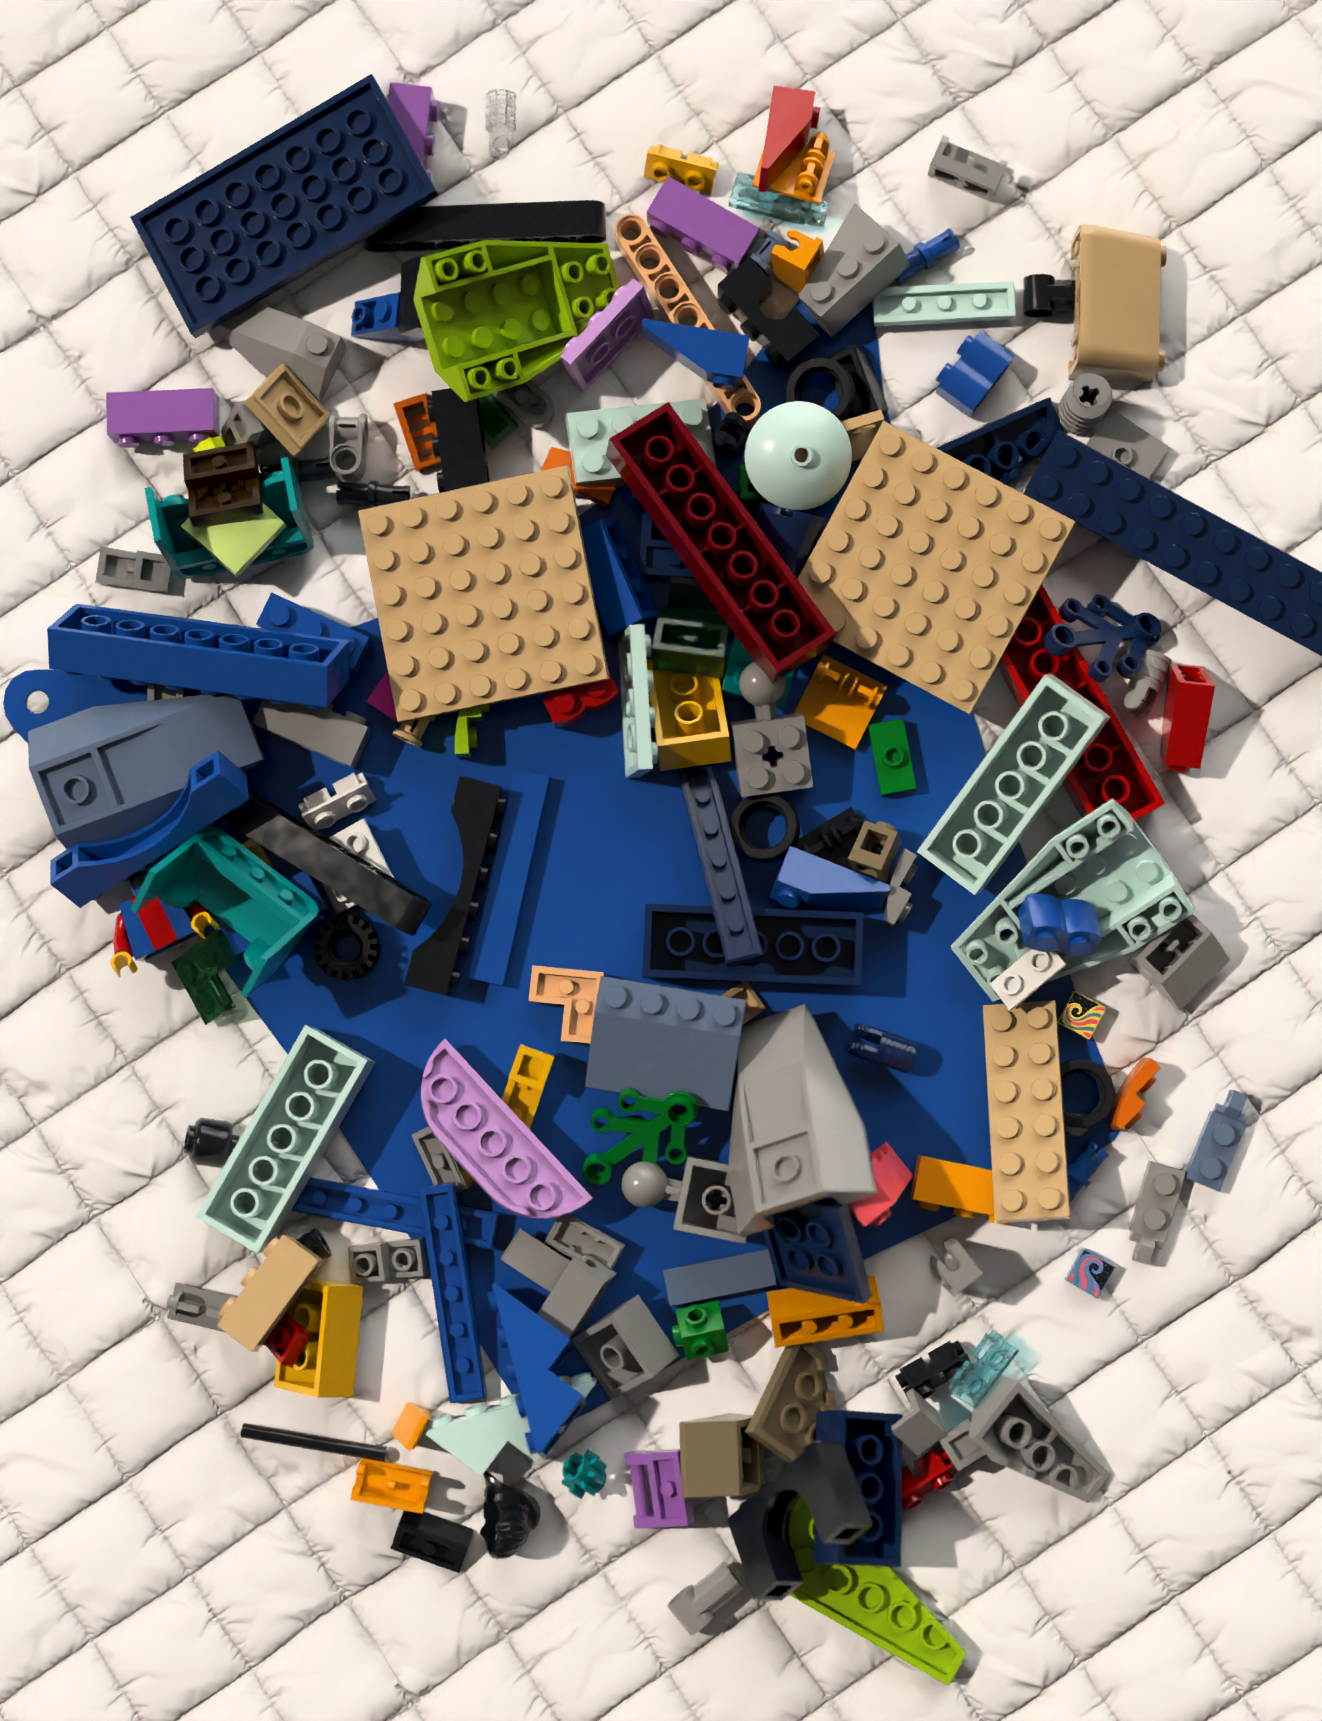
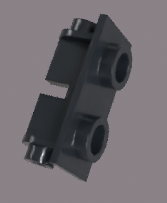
[895,1340,972,1403]

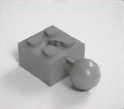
[730,662,813,797]
[621,1155,747,1244]

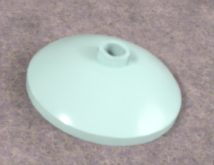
[744,401,852,510]

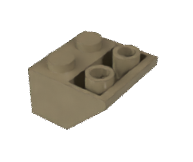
[679,1413,765,1498]

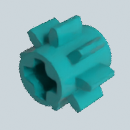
[562,1449,607,1499]

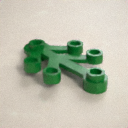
[582,1088,699,1185]

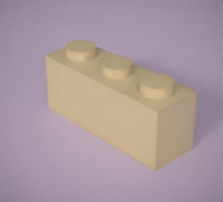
[216,1234,324,1352]

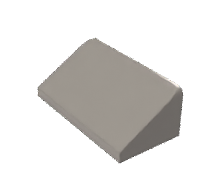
[411,1126,477,1193]

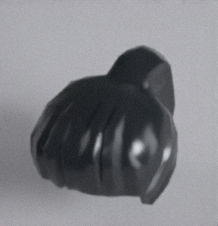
[480,1471,540,1559]

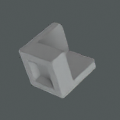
[891,1388,946,1456]
[939,1418,985,1471]

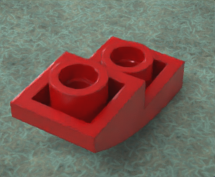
[263,1313,310,1368]

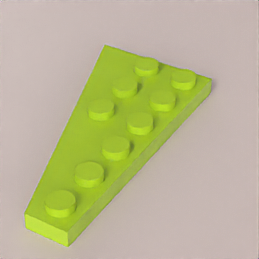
[789,1497,967,1686]

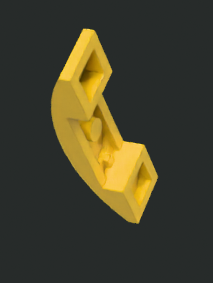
[473,1044,555,1180]

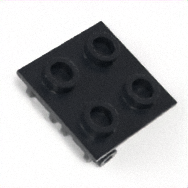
[795,807,881,878]

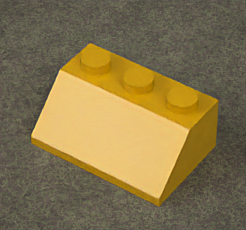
[274,1279,363,1398]

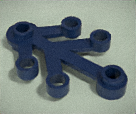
[1044,594,1162,683]

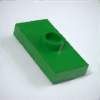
[867,719,917,796]

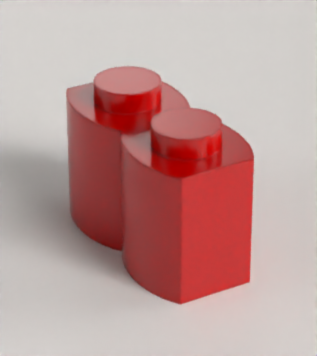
[543,671,619,728]

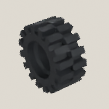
[313,915,381,981]

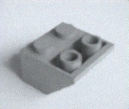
[1128,914,1230,1011]

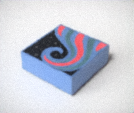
[1064,1248,1115,1299]

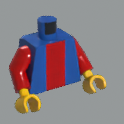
[110,870,219,978]

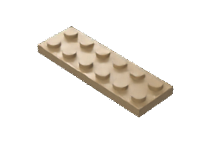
[983,1000,1071,1223]

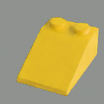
[647,651,731,771]

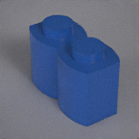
[935,331,1014,418]
[1018,894,1102,957]

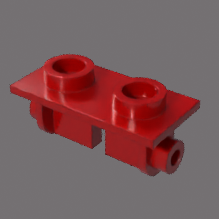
[902,1447,958,1511]

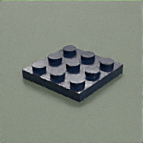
[763,1197,872,1304]

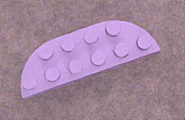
[421,1039,593,1219]

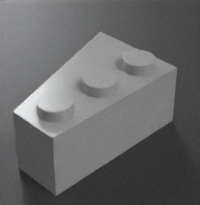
[798,203,910,337]

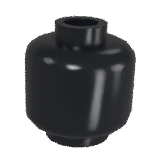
[184,1118,239,1168]

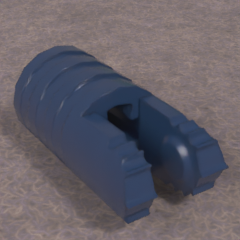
[846,1023,918,1074]

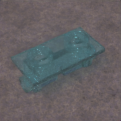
[949,1330,1019,1408]

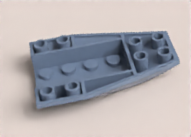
[28,693,265,850]

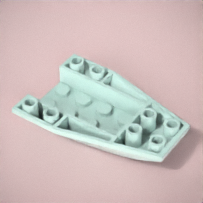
[951,799,1196,1002]

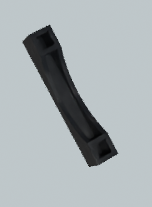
[404,776,508,997]

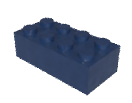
[814,1410,902,1567]

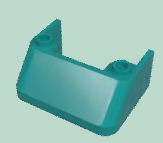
[145,457,314,579]
[130,827,318,998]

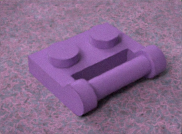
[624,1449,695,1528]

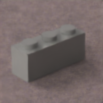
[252,699,372,770]

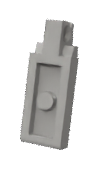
[1129,1161,1186,1265]

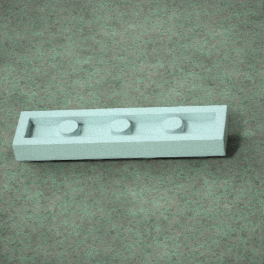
[872,281,1016,327]

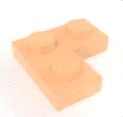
[529,965,604,1044]

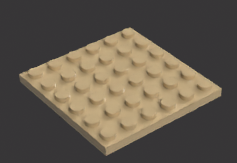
[797,421,1076,715]
[358,465,610,723]

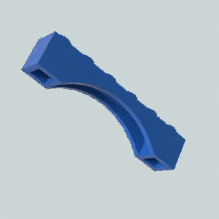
[50,750,249,908]

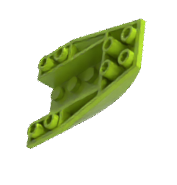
[413,240,620,402]

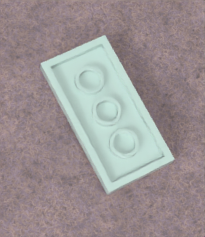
[565,398,716,485]
[617,624,658,778]

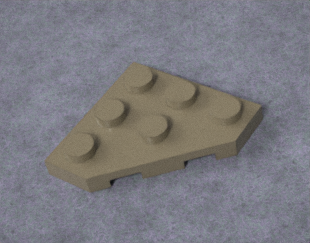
[745,1343,837,1463]

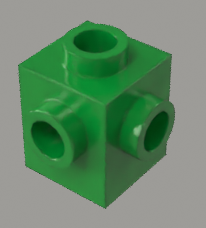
[672,1301,729,1361]

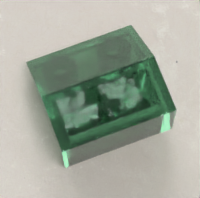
[652,605,732,679]

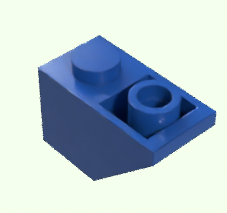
[351,292,425,343]

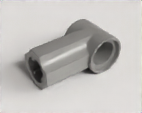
[667,1562,744,1635]

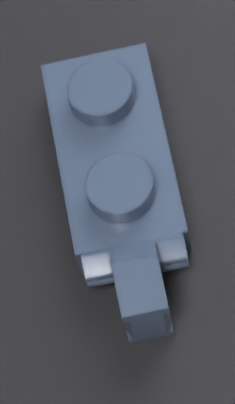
[1184,1090,1248,1192]

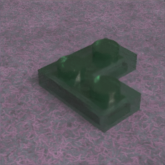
[171,929,239,1025]

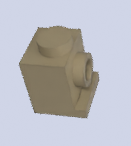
[848,821,902,882]

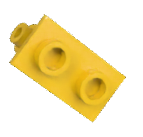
[644,144,719,194]

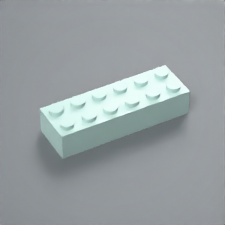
[917,674,1110,895]
[195,1025,376,1254]

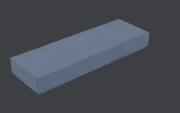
[663,1248,777,1306]

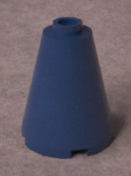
[756,502,827,579]

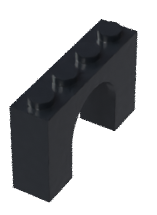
[727,1440,873,1601]

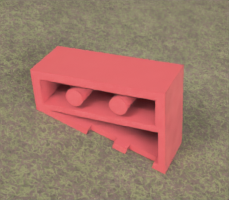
[848,1141,913,1227]

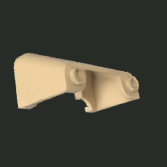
[1068,224,1167,382]

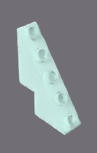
[425,1372,597,1476]

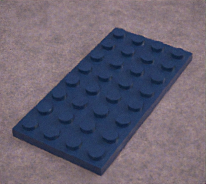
[130,74,439,338]

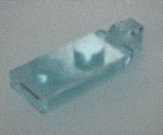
[728,172,829,227]

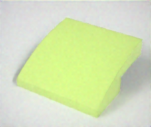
[181,503,287,577]

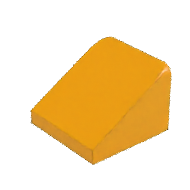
[392,1402,432,1451]

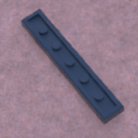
[677,764,763,968]

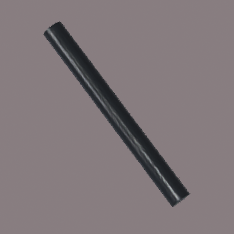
[241,1423,387,1462]

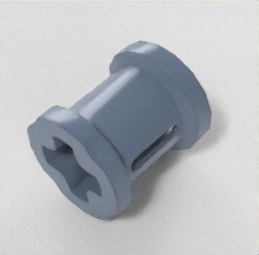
[745,230,792,278]

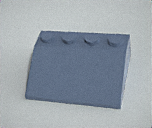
[585,976,747,1111]

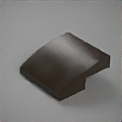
[183,441,264,527]

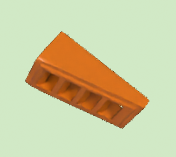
[393,392,441,471]

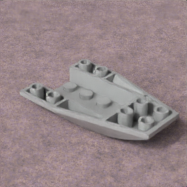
[728,1004,877,1237]

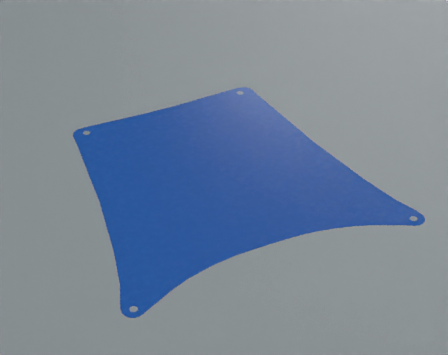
[3,299,1120,1419]

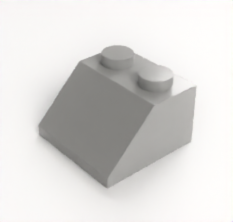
[571,1295,679,1400]

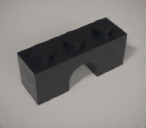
[717,257,820,372]

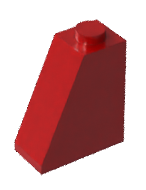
[1160,663,1215,772]

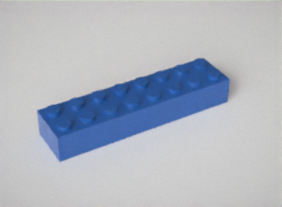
[47,604,350,709]

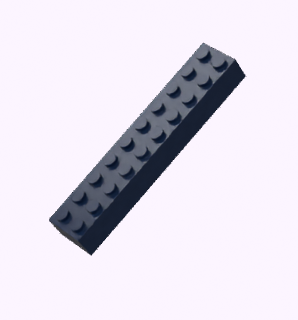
[1023,430,1322,656]

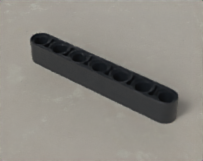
[364,200,606,253]
[219,788,432,936]

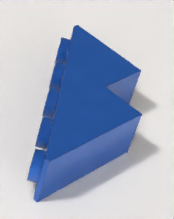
[487,1283,587,1460]

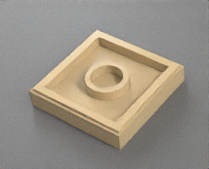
[243,363,330,456]

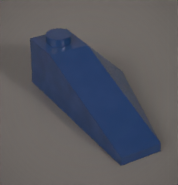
[934,397,1063,485]

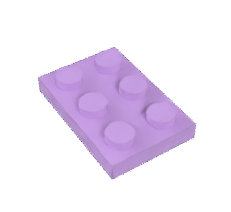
[560,278,655,393]

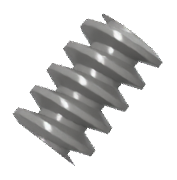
[1057,373,1112,434]

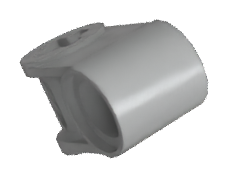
[329,413,368,483]

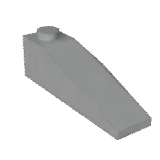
[213,303,347,403]
[969,1373,1111,1503]

